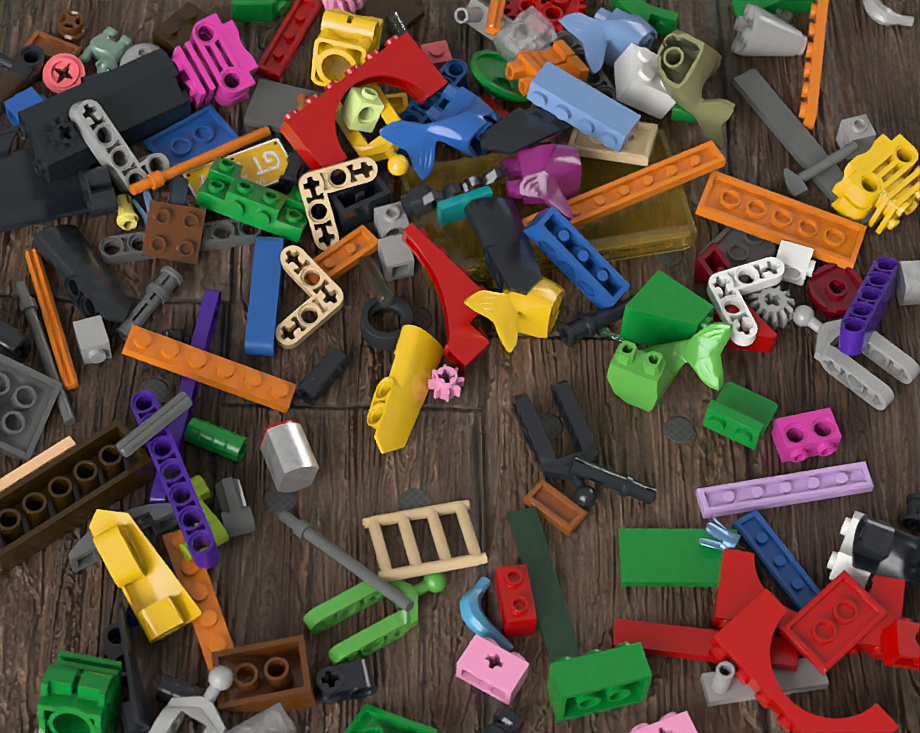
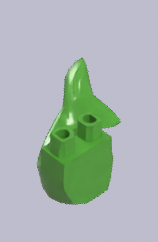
[607,322,733,412]

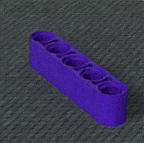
[838,257,899,355]

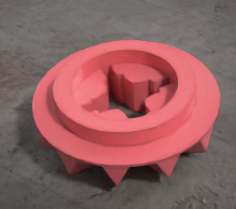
[43,53,86,94]

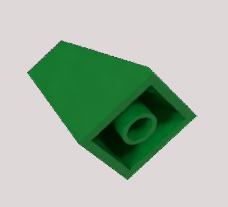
[620,270,714,346]

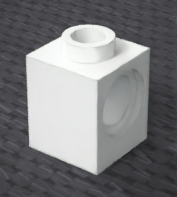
[772,240,816,286]

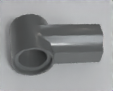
[215,477,255,538]

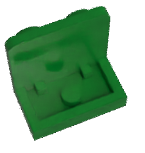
[702,382,778,450]

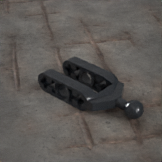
[511,380,599,508]

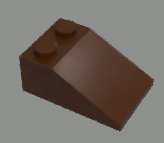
[211,634,317,712]

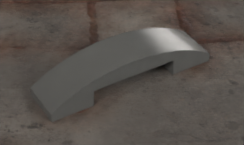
[68,503,179,573]

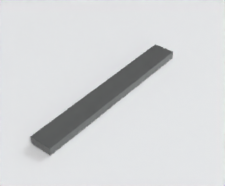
[732,68,875,227]

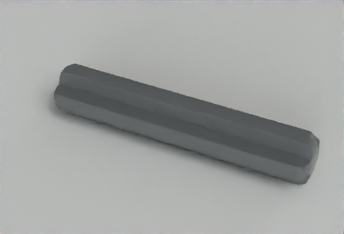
[116,391,193,457]

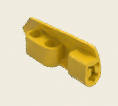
[367,325,444,454]
[89,509,202,643]

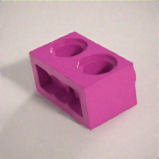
[771,408,842,463]

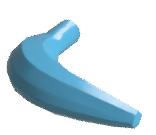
[460,576,514,651]

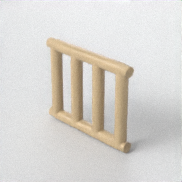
[362,500,488,582]

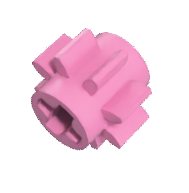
[428,364,464,402]

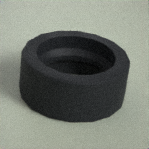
[360,294,414,350]

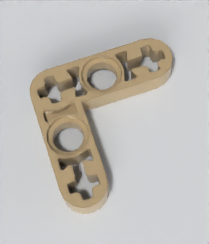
[298,157,378,251]
[275,245,344,349]

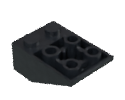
[305,152,391,234]

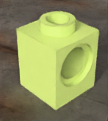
[339,87,384,133]

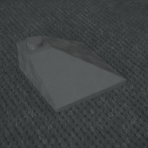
[0,354,63,462]

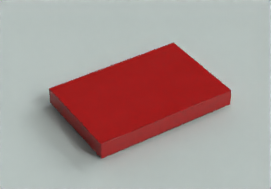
[779,570,889,676]

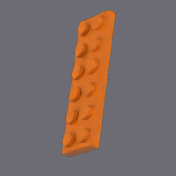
[695,170,867,269]

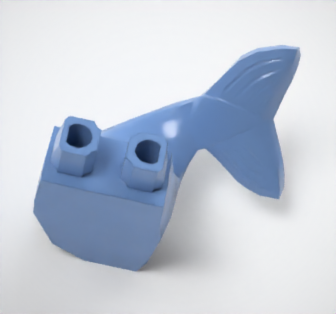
[559,7,657,75]

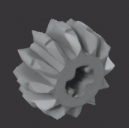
[747,285,795,331]

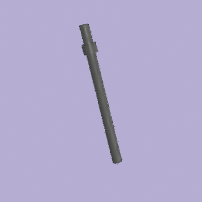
[15,281,76,426]
[279,510,414,612]

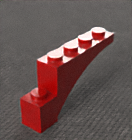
[402,223,490,373]

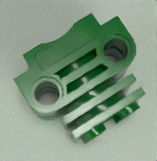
[37,650,122,733]

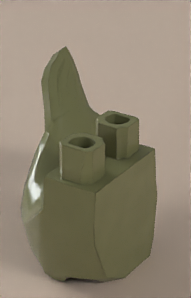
[657,29,735,148]

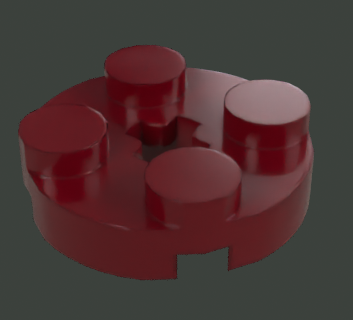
[807,264,863,319]

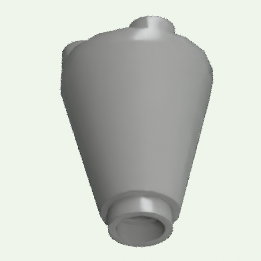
[731,3,807,57]

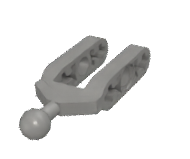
[793,305,920,410]
[149,666,233,733]

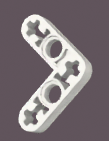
[707,257,785,346]

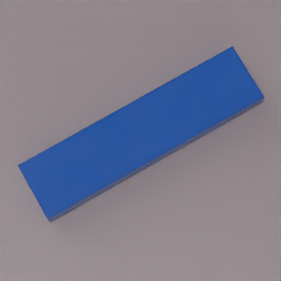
[731,509,821,612]

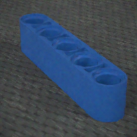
[386,59,468,161]
[245,236,285,356]

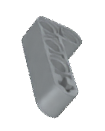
[69,100,170,195]

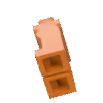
[505,39,589,96]

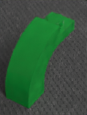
[609,0,679,36]

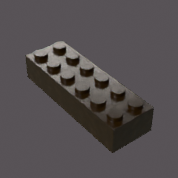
[0,419,155,574]

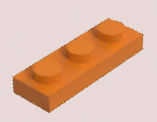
[299,224,378,290]

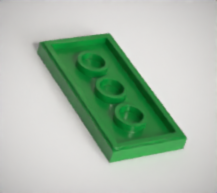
[618,528,739,587]

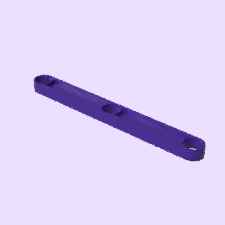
[150,289,221,504]

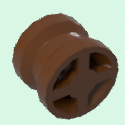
[58,9,86,43]

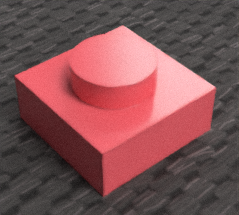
[420,40,452,69]

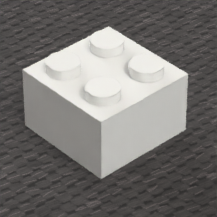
[614,43,676,119]

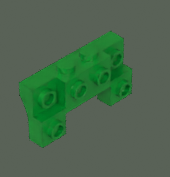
[195,156,320,243]

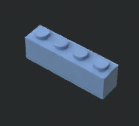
[526,61,641,153]

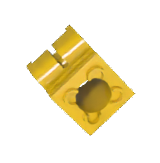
[831,134,920,235]

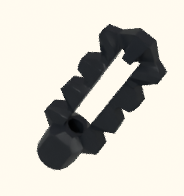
[400,165,509,218]

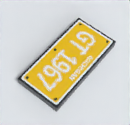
[179,136,290,217]

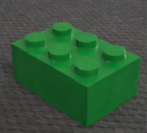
[546,642,652,723]

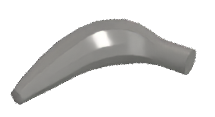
[863,0,914,27]

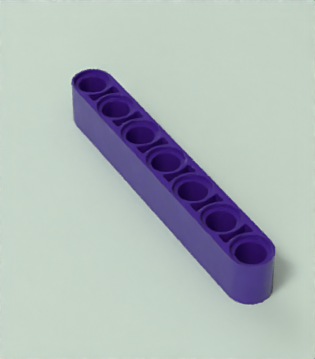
[130,390,220,569]

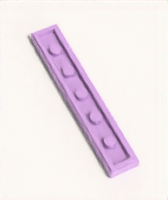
[695,461,874,519]

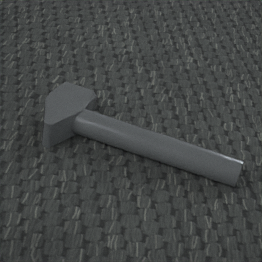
[784,141,859,200]

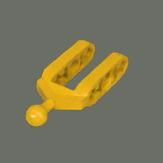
[335,84,409,176]

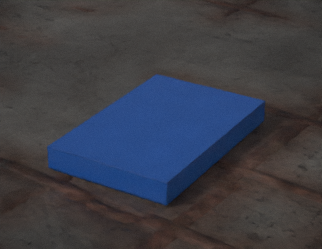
[143,104,239,181]

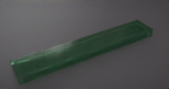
[507,507,580,665]

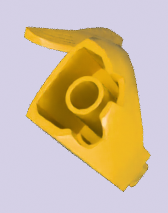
[464,275,565,353]

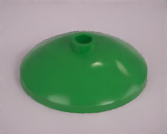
[470,50,532,103]

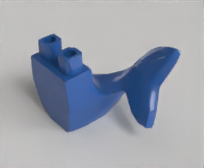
[379,84,500,180]

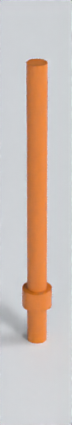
[129,126,271,195]

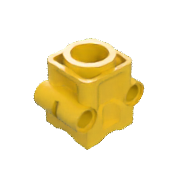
[311,8,383,89]

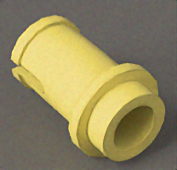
[116,194,139,230]

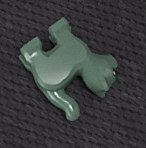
[78,27,132,73]

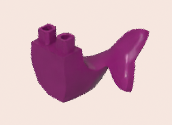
[502,143,582,221]

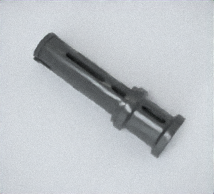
[116,266,183,341]

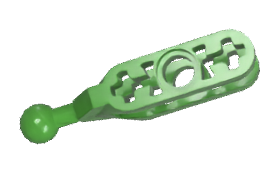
[303,572,447,666]

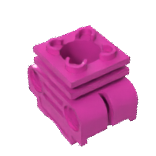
[171,13,258,109]

